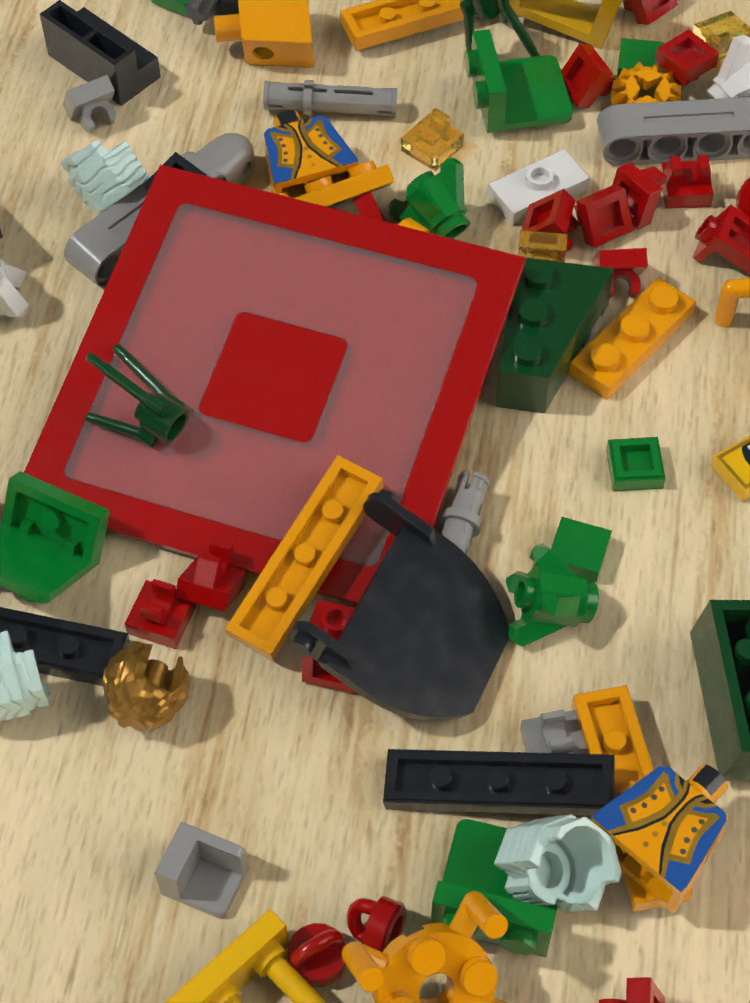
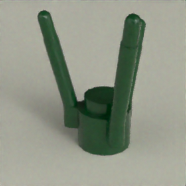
[460,0,540,57]
[85,344,189,448]

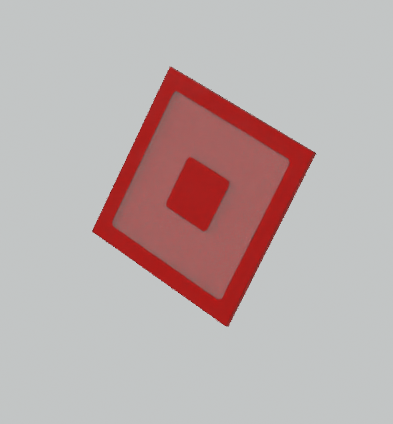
[24,164,526,605]

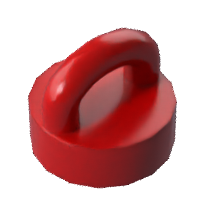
[346,896,407,952]
[287,923,346,988]

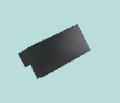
[40,0,161,106]

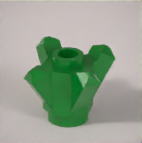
[389,158,470,239]
[506,543,599,647]

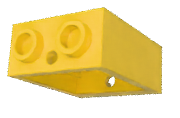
[510,0,622,49]

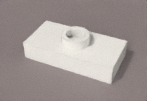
[488,149,590,226]

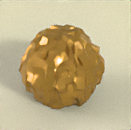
[102,641,190,731]

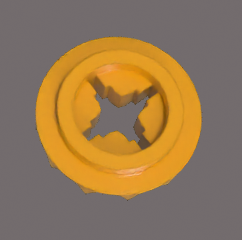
[611,61,682,105]

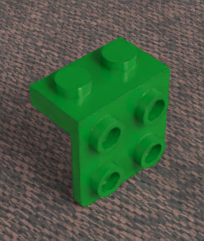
[464,29,573,133]
[0,471,110,604]
[431,819,558,958]

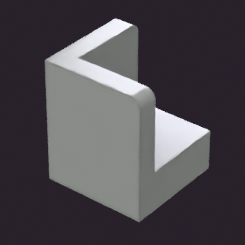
[155,821,249,919]

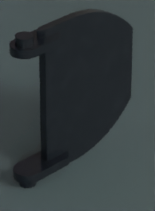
[289,489,509,721]

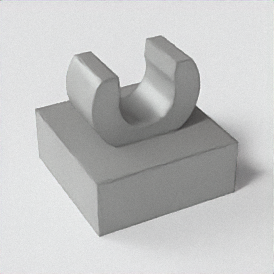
[63,75,116,133]
[520,710,588,754]

